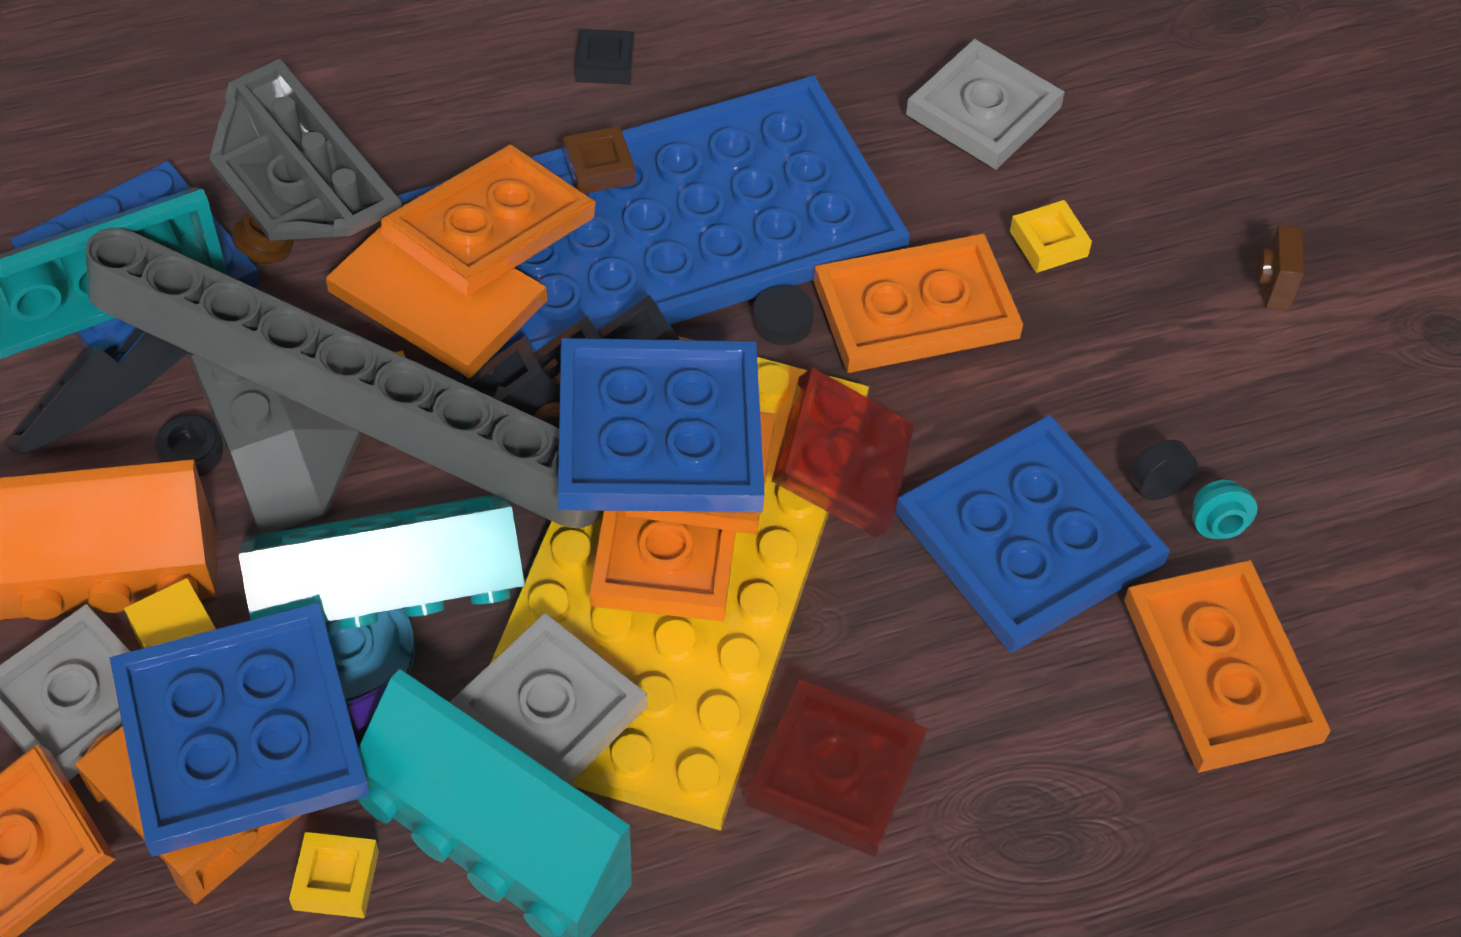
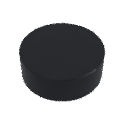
[753,285,814,345]
[155,414,223,477]
[1131,440,1198,500]

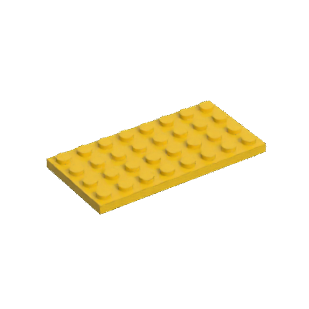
[490,336,869,831]

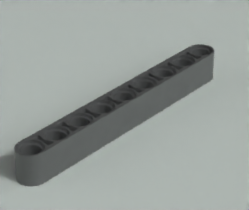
[86,228,601,528]

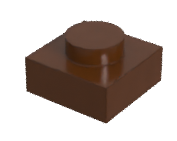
[563,125,635,194]
[1256,225,1304,311]

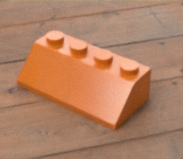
[0,459,217,620]

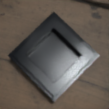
[575,29,635,85]

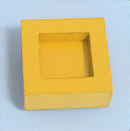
[1010,200,1092,273]
[289,832,379,918]

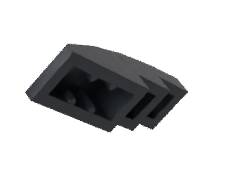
[460,295,680,416]
[2,327,188,454]

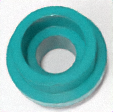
[1192,480,1258,539]

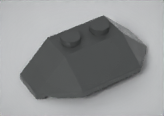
[209,58,402,241]
[186,352,361,534]

